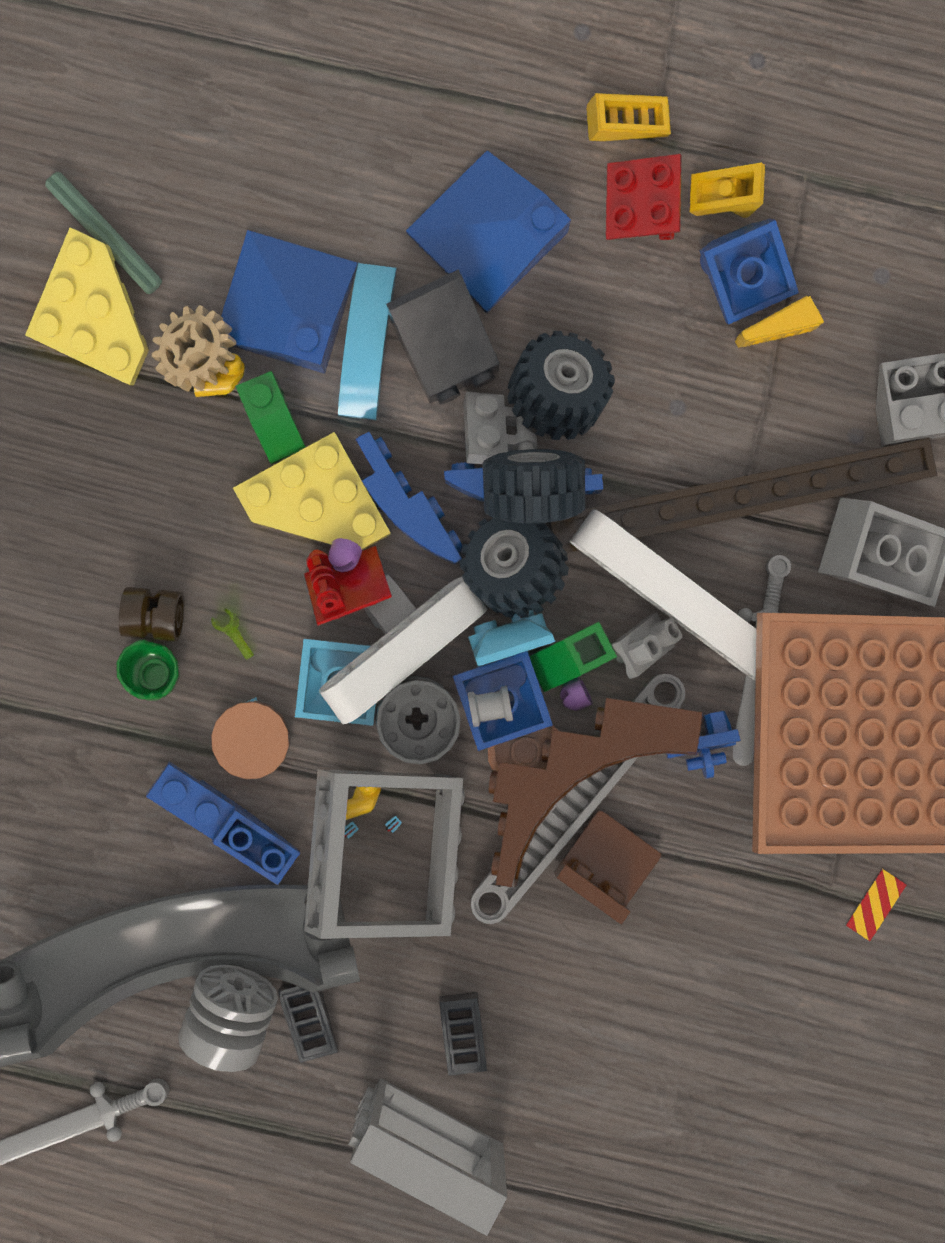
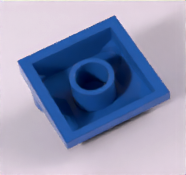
[699,218,799,324]
[453,651,553,751]

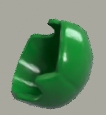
[116,639,180,701]

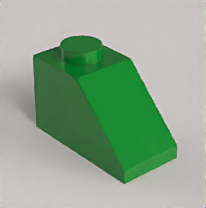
[235,371,306,465]

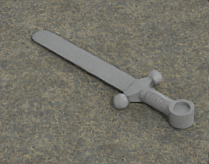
[733,555,791,766]
[0,1078,170,1165]

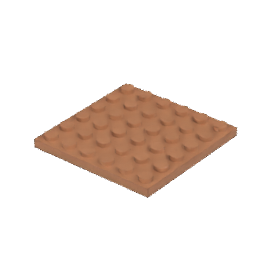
[752,613,945,854]

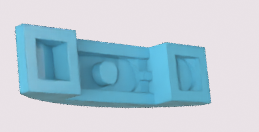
[338,263,397,421]

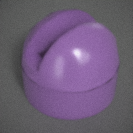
[328,538,362,572]
[560,677,593,711]

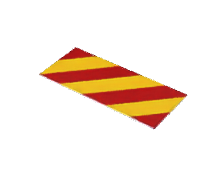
[846,869,906,941]

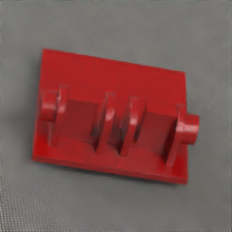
[606,154,682,240]
[304,546,392,626]

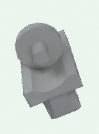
[611,613,683,679]

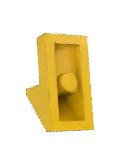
[690,162,765,218]

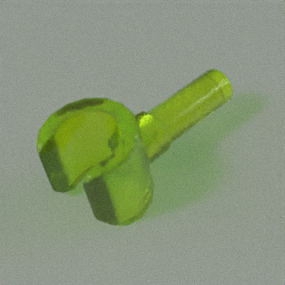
[211,608,254,660]

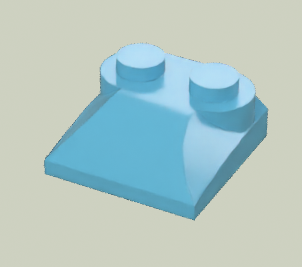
[468,610,555,666]
[295,639,376,726]

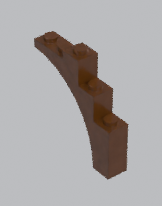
[489,698,703,887]

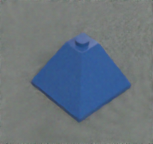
[406,151,571,313]
[221,230,358,374]

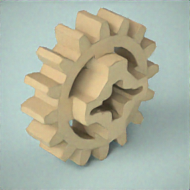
[151,305,236,392]

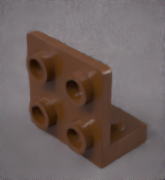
[554,810,661,925]

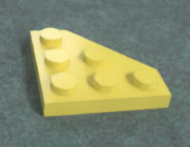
[25,228,149,385]
[233,432,391,550]

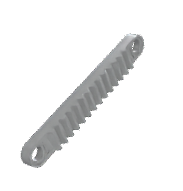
[471,674,685,924]

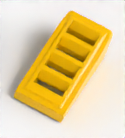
[586,93,671,141]
[735,296,824,348]

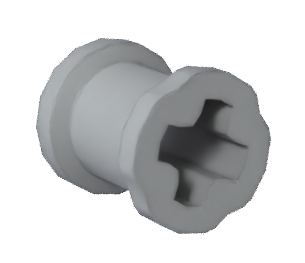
[468,686,513,727]

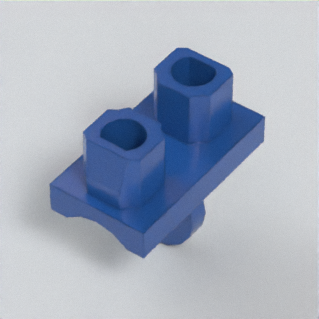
[666,711,741,779]

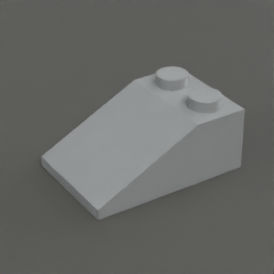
[818,498,945,607]

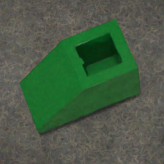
[529,622,617,692]

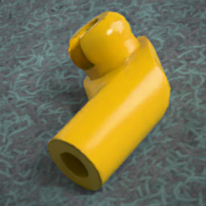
[194,353,245,397]
[346,786,381,820]

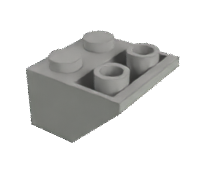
[876,353,945,447]

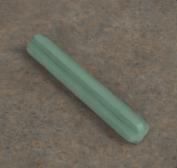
[45,172,162,294]

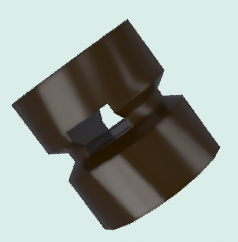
[119,587,185,642]

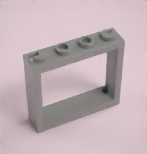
[304,769,465,939]
[348,1078,507,1236]

